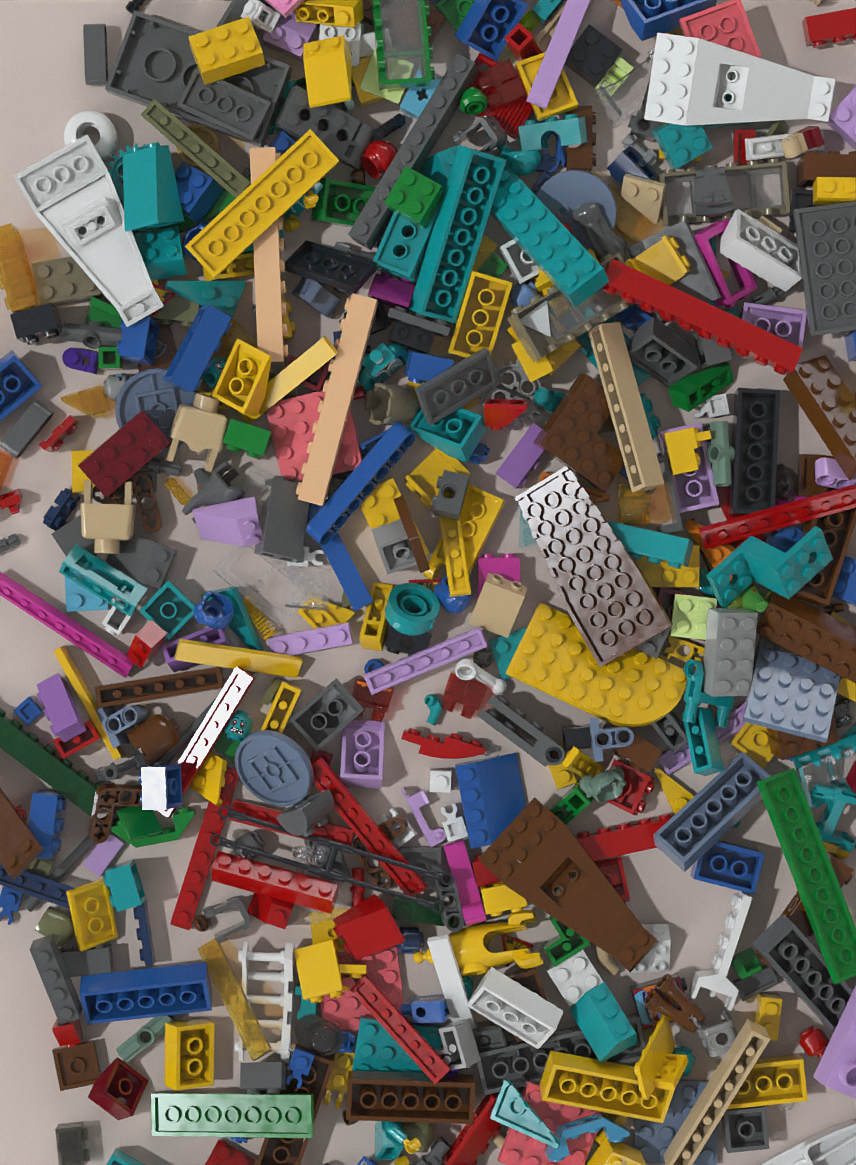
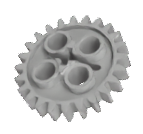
[480,359,547,427]

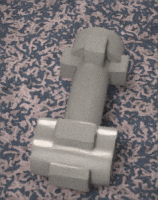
[621,133,659,167]

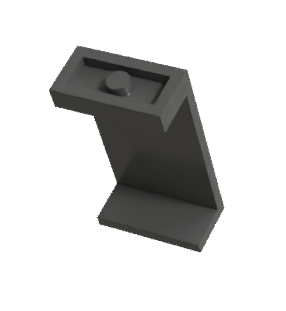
[656,453,683,534]
[254,476,309,563]

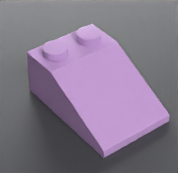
[262,10,319,62]
[742,302,807,348]
[193,497,264,547]
[340,720,385,789]

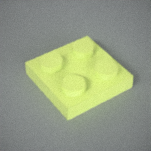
[669,594,717,640]

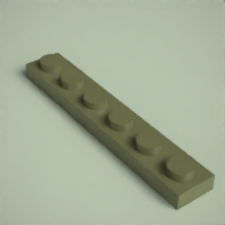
[141,99,251,198]

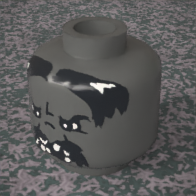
[833,696,855,728]
[233,831,265,860]

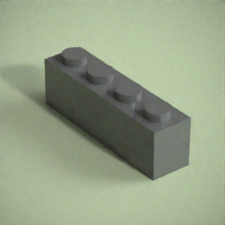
[30,934,83,1025]

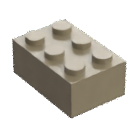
[31,256,104,306]

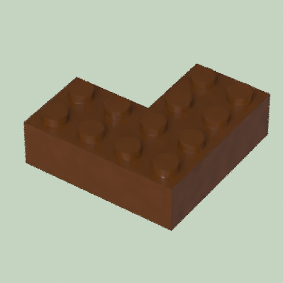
[533,373,624,492]

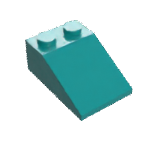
[408,408,487,463]

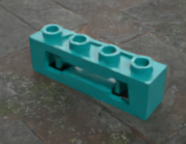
[59,545,147,617]

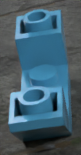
[545,1113,630,1162]

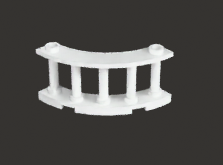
[235,941,295,1063]

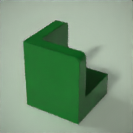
[731,948,763,980]

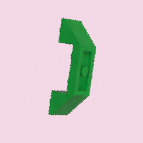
[111,807,196,848]

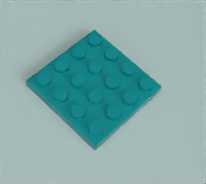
[352,1015,443,1073]

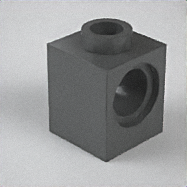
[628,110,661,142]

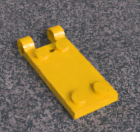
[423,484,506,580]

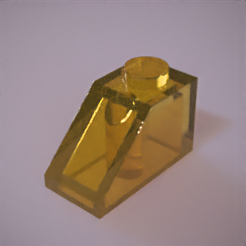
[61,385,111,419]

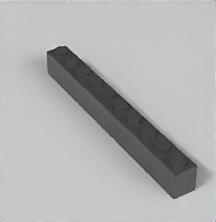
[348,53,479,250]

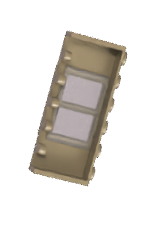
[507,253,635,363]

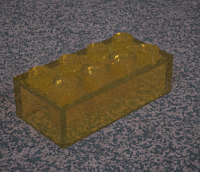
[0,223,39,313]

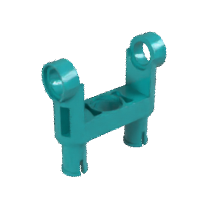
[682,659,736,728]
[812,784,856,852]

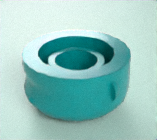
[385,583,440,636]

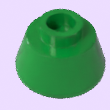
[460,87,488,115]

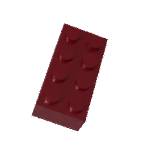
[78,410,171,497]

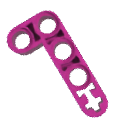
[443,839,487,926]

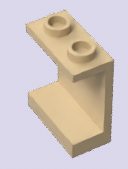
[469,573,527,638]

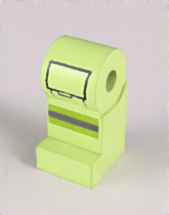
[595,56,634,99]

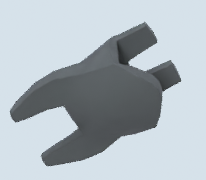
[182,461,245,523]

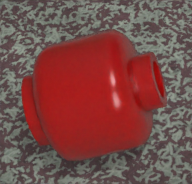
[799,1025,830,1058]

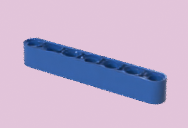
[306,421,416,545]

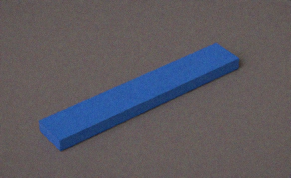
[307,503,373,612]

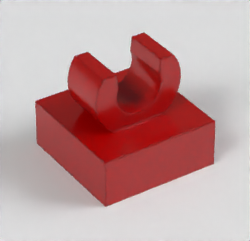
[0,489,22,515]

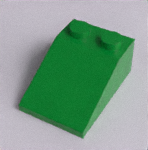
[311,178,376,227]

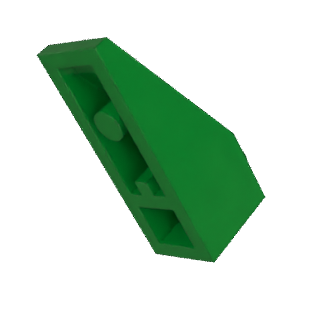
[668,363,734,412]
[549,781,594,825]

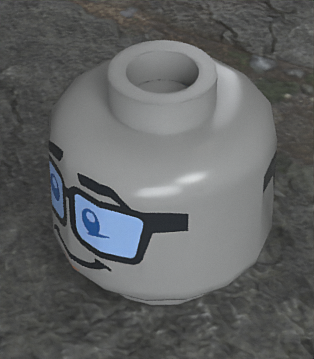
[104,373,129,402]

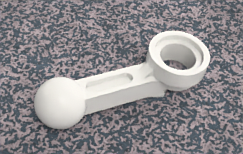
[455,659,507,695]

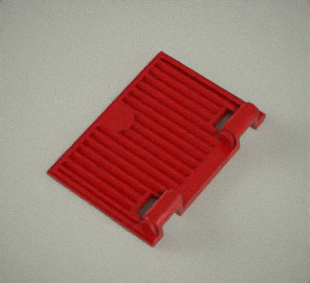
[459,53,533,140]

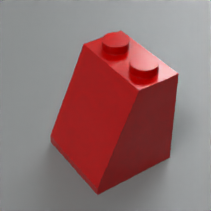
[332,894,405,960]

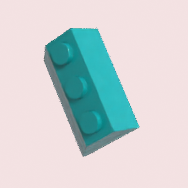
[420,145,458,190]
[569,982,637,1063]

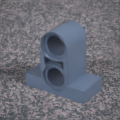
[291,277,341,319]
[96,704,147,748]
[588,717,634,762]

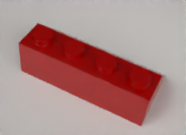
[444,1092,501,1165]

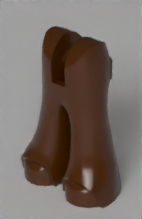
[644,974,707,1033]

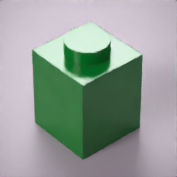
[98,347,124,370]

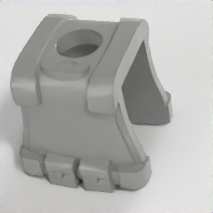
[696,1009,738,1057]

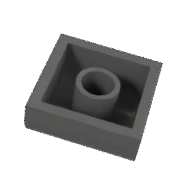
[276,789,334,837]

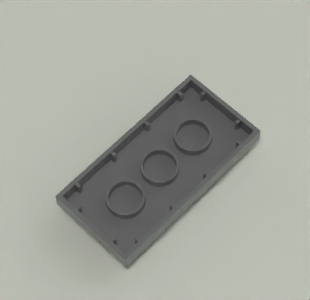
[105,10,293,148]

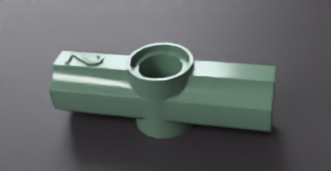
[706,421,735,487]
[116,1015,176,1063]

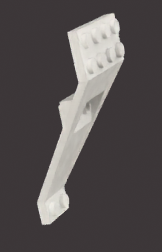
[644,33,837,126]
[13,134,164,327]

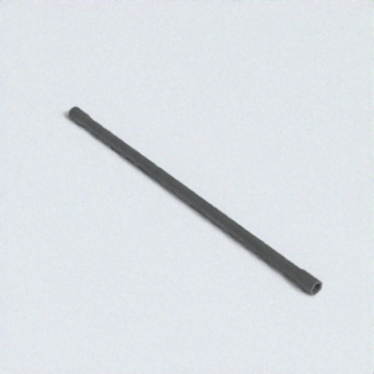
[23,670,255,912]

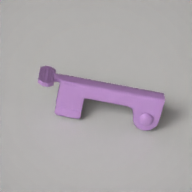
[400,788,446,847]

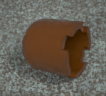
[127,714,180,766]

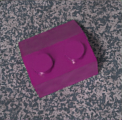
[368,272,415,312]

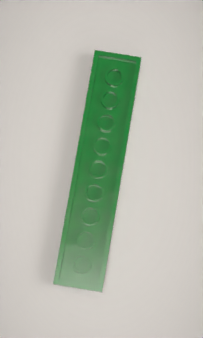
[756,768,856,984]

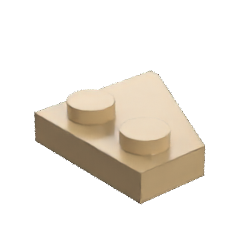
[621,174,666,224]

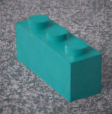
[682,707,724,776]

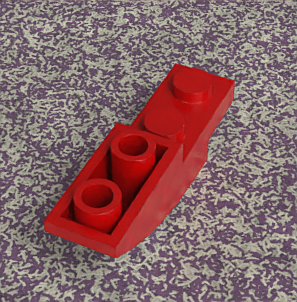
[401,728,486,759]

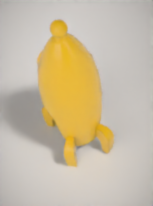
[413,910,544,976]

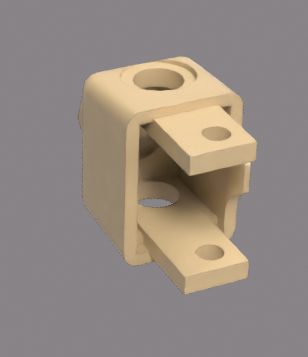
[165,393,228,472]
[80,480,136,554]

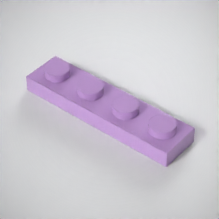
[268,622,354,655]

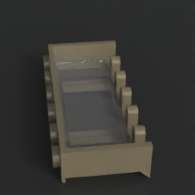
[658,158,790,226]

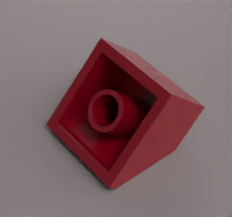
[88,1057,149,1120]

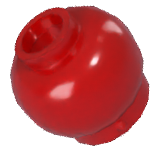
[361,140,398,178]

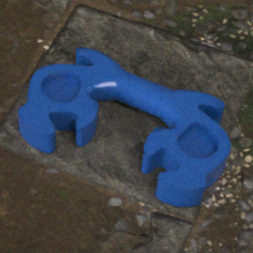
[536,119,566,174]

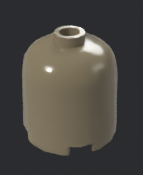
[365,383,418,425]

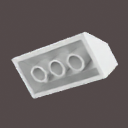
[720,209,802,292]
[466,967,564,1049]

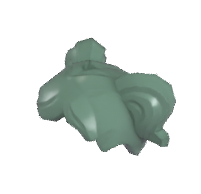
[579,766,627,803]

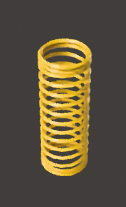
[243,594,277,640]

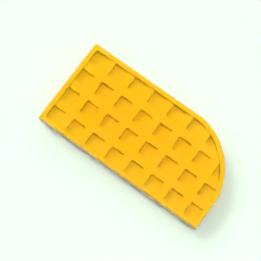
[505,602,687,727]

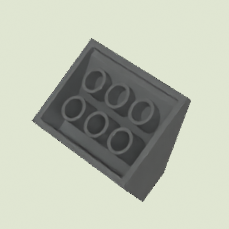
[627,220,721,324]

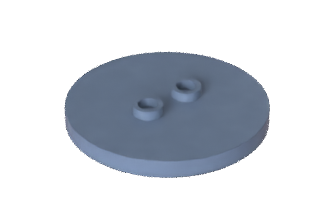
[536,170,617,251]
[115,368,196,452]
[235,730,314,806]

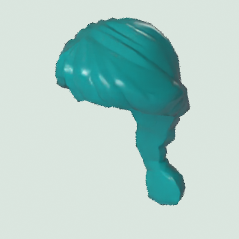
[485,130,542,176]

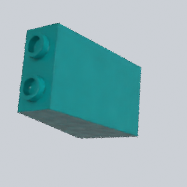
[123,142,184,232]

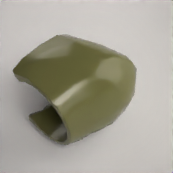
[35,906,75,948]
[402,1122,436,1153]

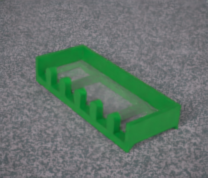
[372,0,435,91]

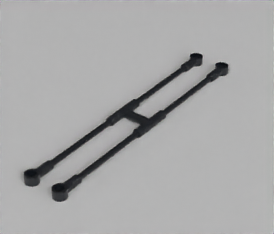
[210,805,453,914]

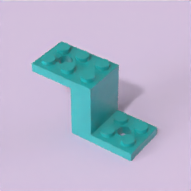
[706,526,833,608]

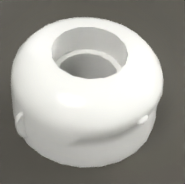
[64,110,118,163]

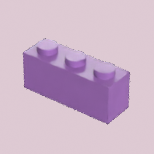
[495,423,547,488]
[162,627,231,672]
[36,673,86,742]

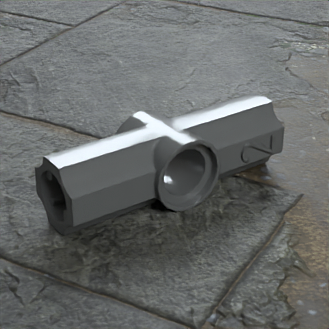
[61,321,122,349]

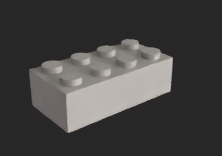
[701,608,758,697]

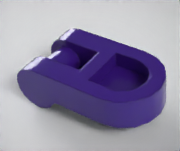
[62,348,99,375]

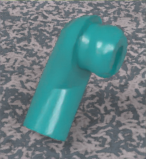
[698,568,715,597]
[424,694,443,726]

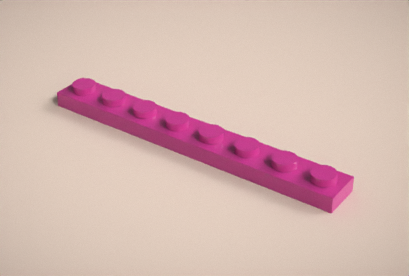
[0,572,134,678]

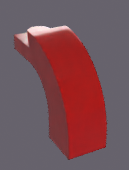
[504,23,568,78]

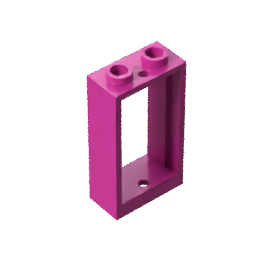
[694,218,758,308]

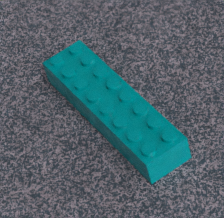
[409,145,506,323]
[490,165,609,308]

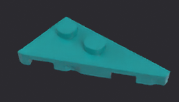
[164,281,246,319]
[201,586,264,651]
[490,1079,561,1149]

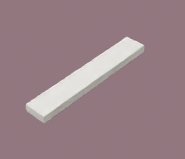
[427,935,477,1029]

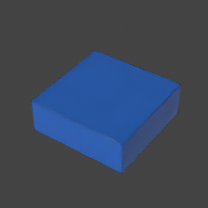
[13,696,43,726]

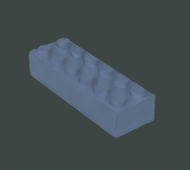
[653,751,770,872]

